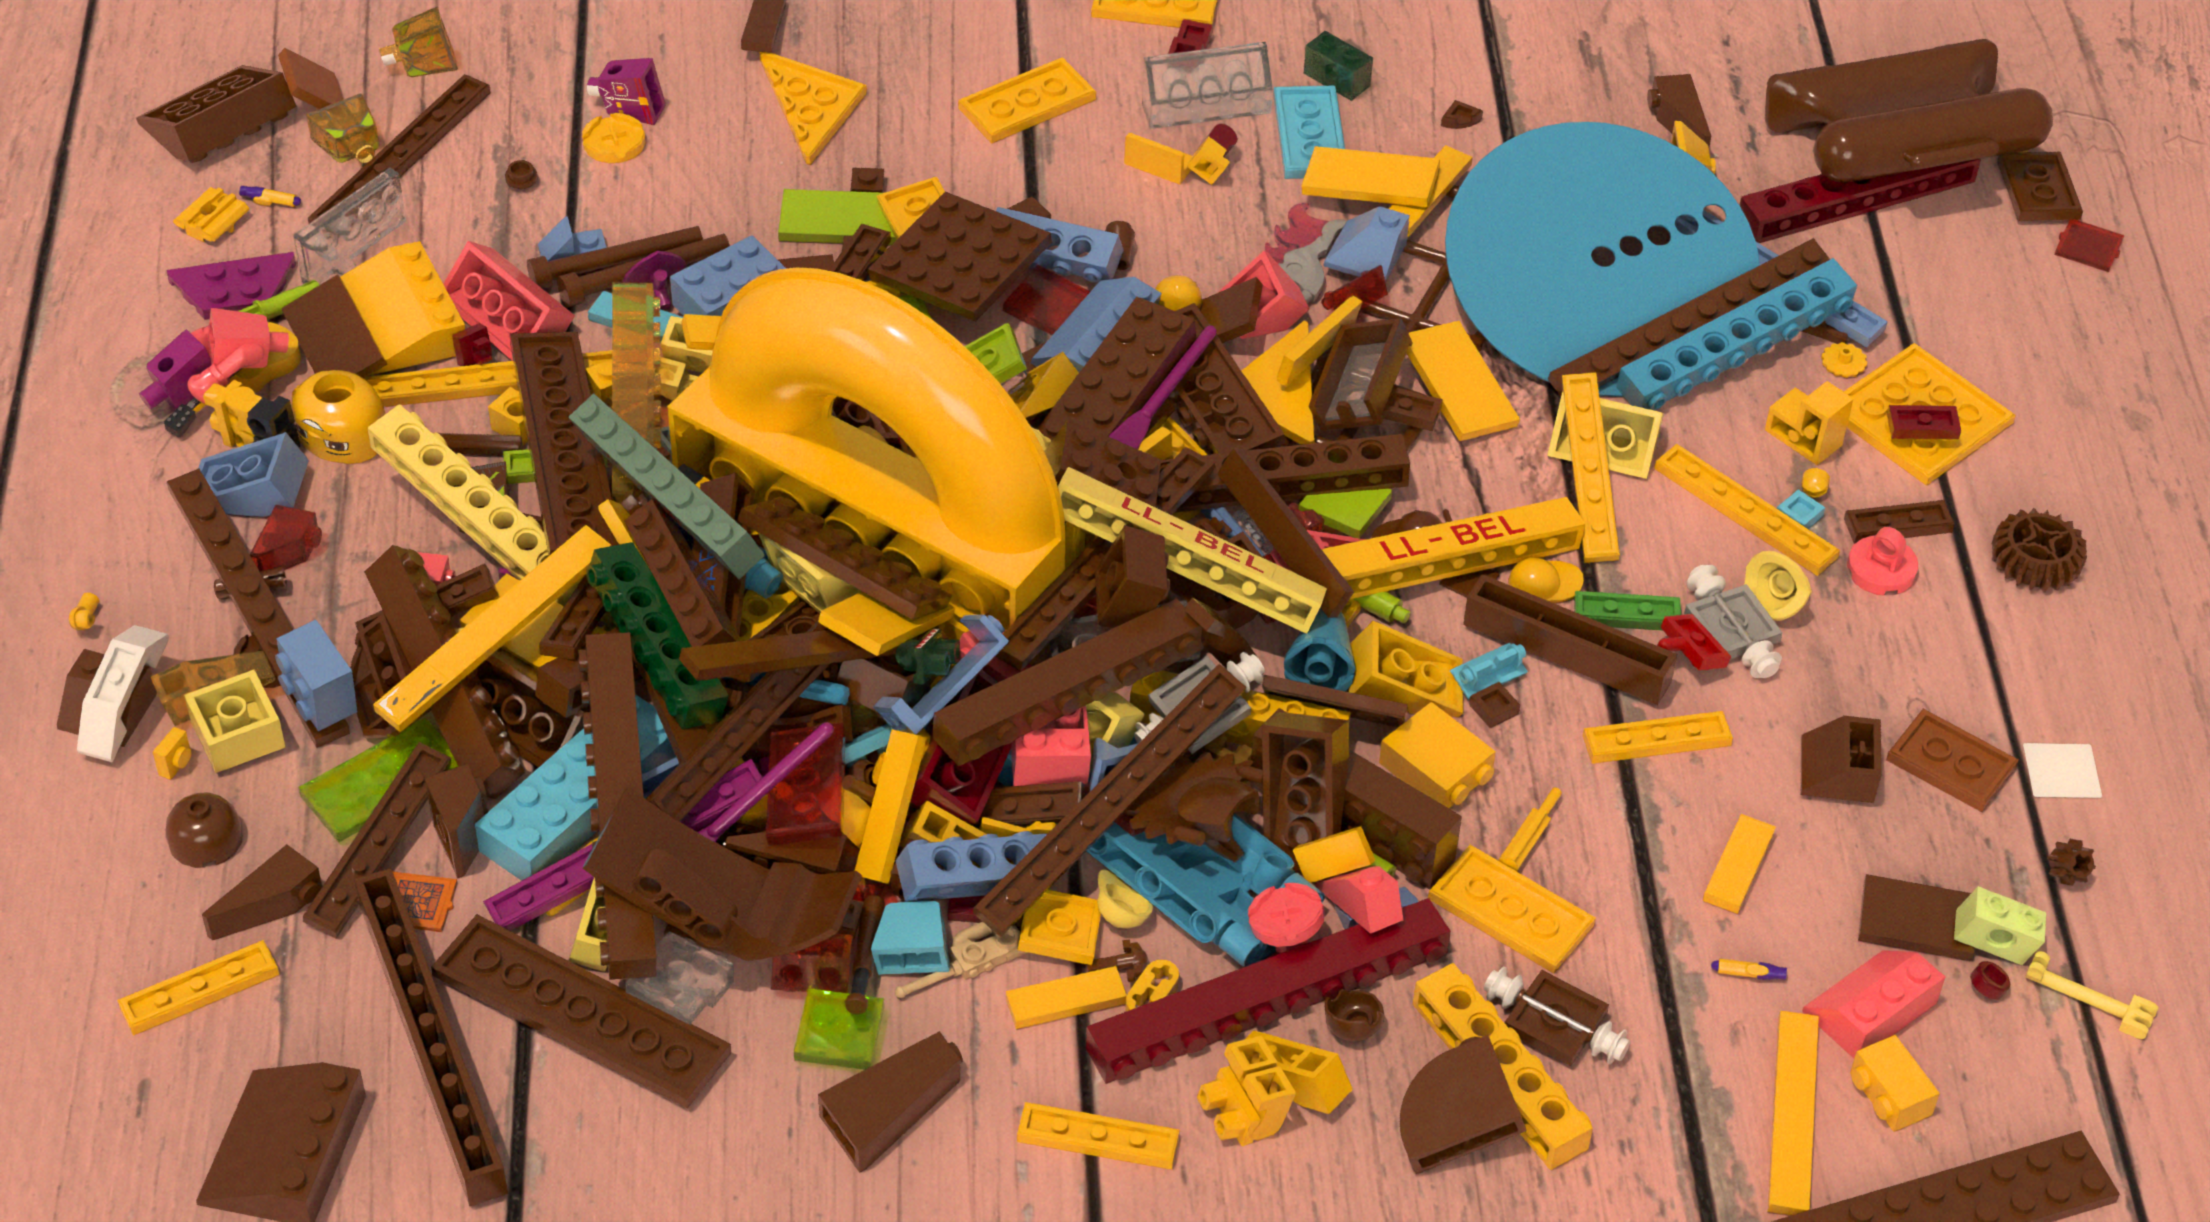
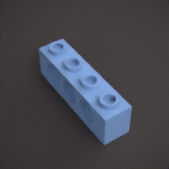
[996,207,1124,283]
[895,831,1047,902]

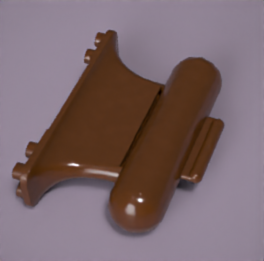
[1765,39,2053,183]

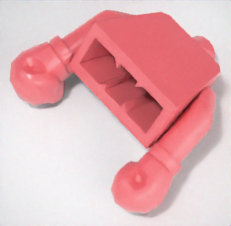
[187,308,289,404]

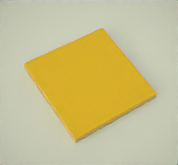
[1844,343,2016,486]

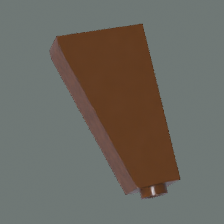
[818,1031,963,1173]

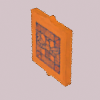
[393,872,457,932]

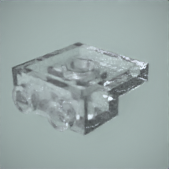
[625,931,734,1025]

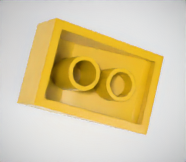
[1349,621,1463,717]

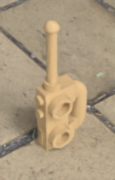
[895,922,1028,998]

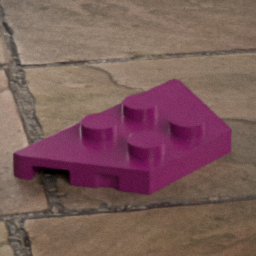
[167,252,296,320]

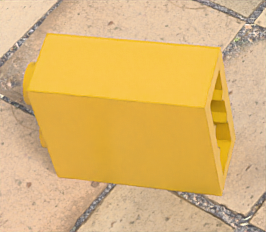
[1379,702,1496,808]

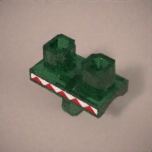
[896,629,960,684]

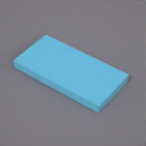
[1273,86,1345,179]

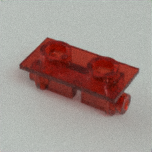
[1321,265,1388,311]

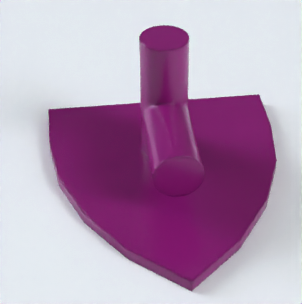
[622,251,687,310]

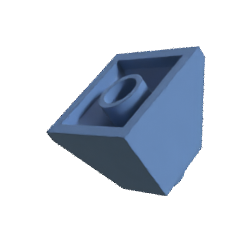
[1324,206,1410,284]

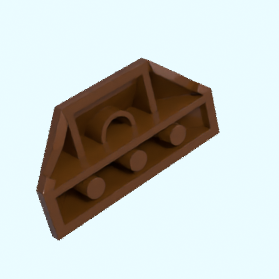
[350,613,431,739]

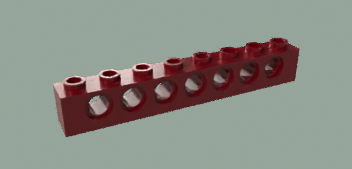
[1739,159,1981,243]

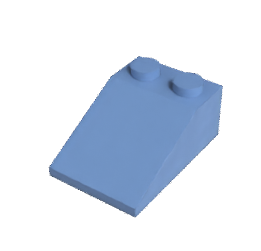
[198,432,309,517]

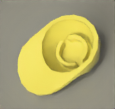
[1097,869,1153,929]

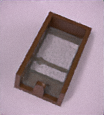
[1308,318,1413,431]

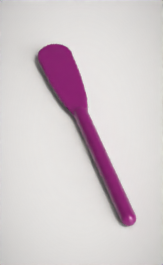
[1109,325,1217,449]
[698,722,834,842]

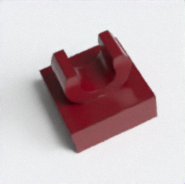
[452,323,493,366]

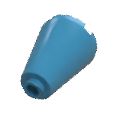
[1284,607,1355,691]

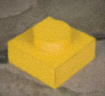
[153,727,192,780]

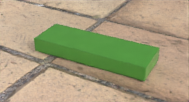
[1574,591,1681,631]

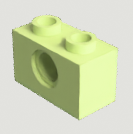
[1954,886,2046,965]

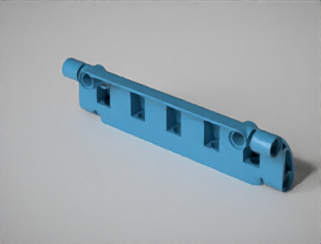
[997,737,1325,967]

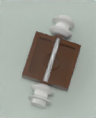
[1484,967,1631,1066]

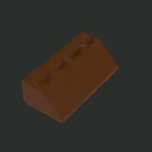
[477,647,590,767]

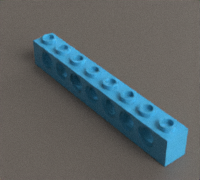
[1616,258,1858,411]

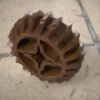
[1991,508,2087,593]

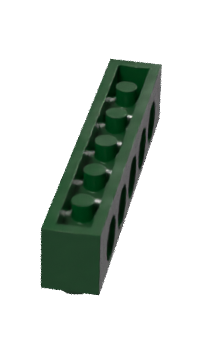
[587,542,729,730]

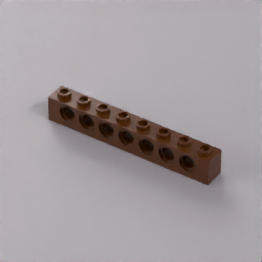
[1160,434,1410,513]

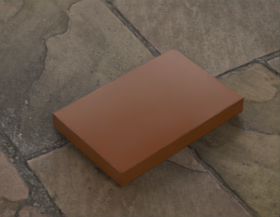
[1886,708,2019,812]

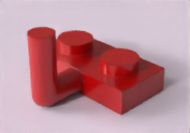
[1657,614,1731,671]

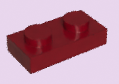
[1887,405,1961,439]

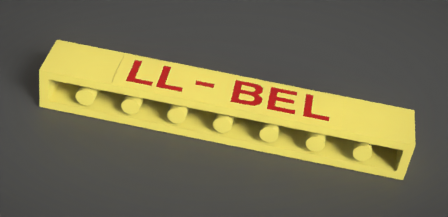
[1058,467,1327,634]

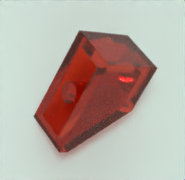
[250,505,322,571]

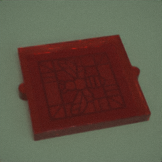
[2054,219,2124,272]

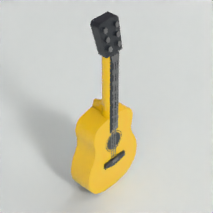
[164,322,301,437]

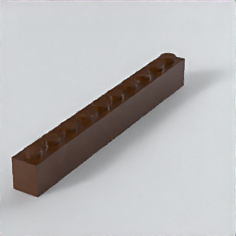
[578,632,657,980]
[354,868,508,1207]

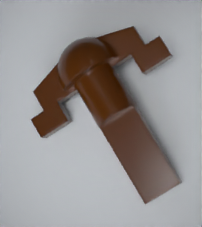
[1087,939,1148,982]

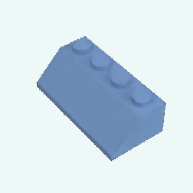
[1031,277,1162,372]

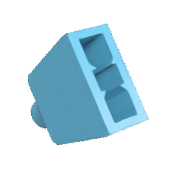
[871,900,950,975]

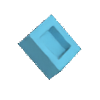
[1777,489,1826,529]

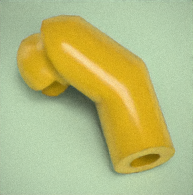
[68,592,100,630]

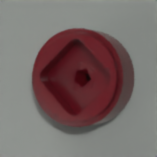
[1970,961,2011,999]

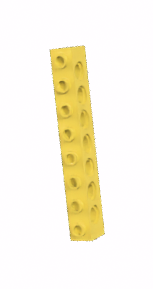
[368,404,584,606]

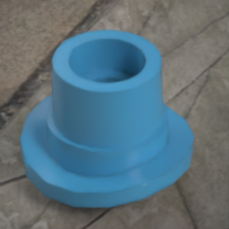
[745,547,783,599]

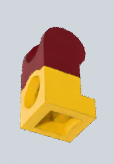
[1187,123,1238,185]

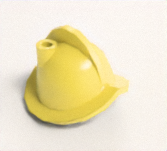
[1744,551,1812,621]

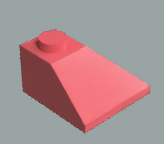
[1218,251,1310,339]

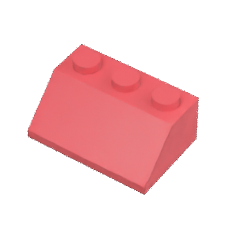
[1802,950,1945,1058]

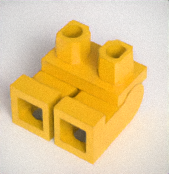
[1197,1035,1296,1147]

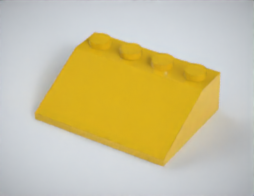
[341,241,465,375]

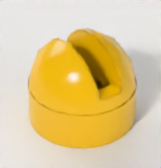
[1801,468,1830,498]

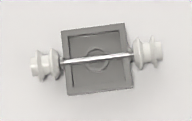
[1684,565,1783,678]
[1134,652,1265,754]

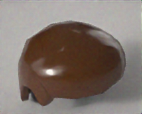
[1325,989,1384,1042]

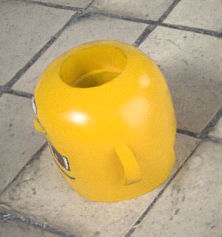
[291,370,386,464]

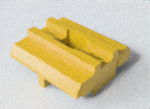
[173,187,249,242]

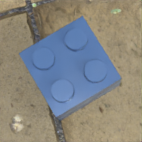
[275,620,357,731]

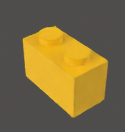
[1850,1035,1940,1132]

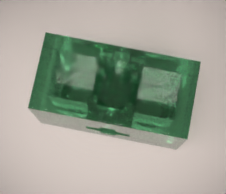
[1303,31,1373,101]

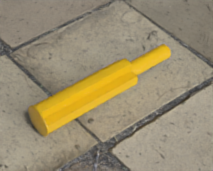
[1498,787,1562,871]

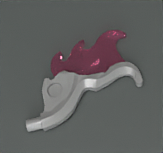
[1265,203,1347,304]

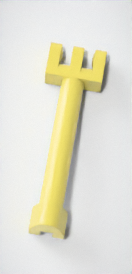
[2026,951,2158,1039]

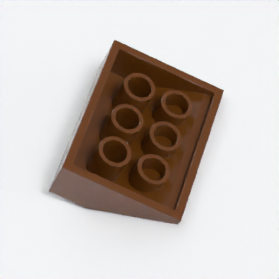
[136,65,297,163]
[196,1062,366,1222]

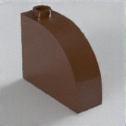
[1400,1035,1527,1175]

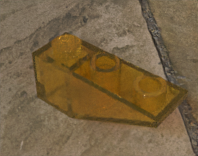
[151,651,276,726]

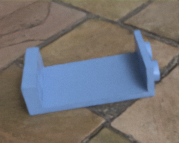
[873,615,1009,735]

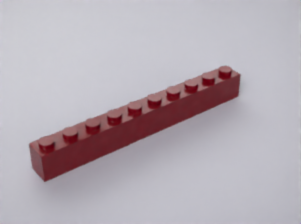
[1086,898,1451,1084]

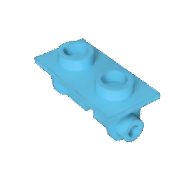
[1450,643,1528,700]

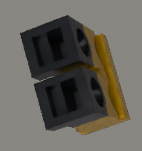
[203,380,301,448]

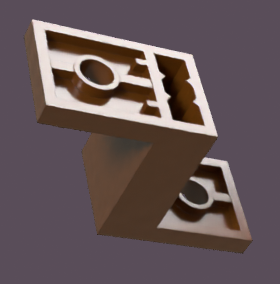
[1044,419,1161,508]

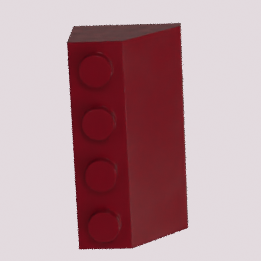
[910,669,1012,824]

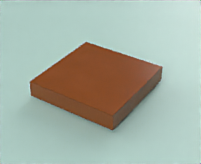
[278,48,348,119]

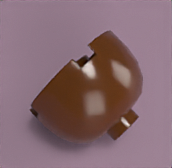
[165,792,243,868]

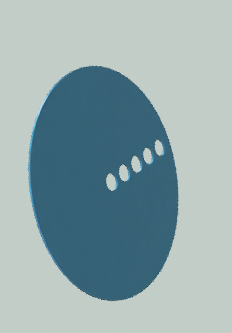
[1445,122,1760,397]

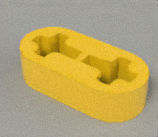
[1125,960,1179,1011]

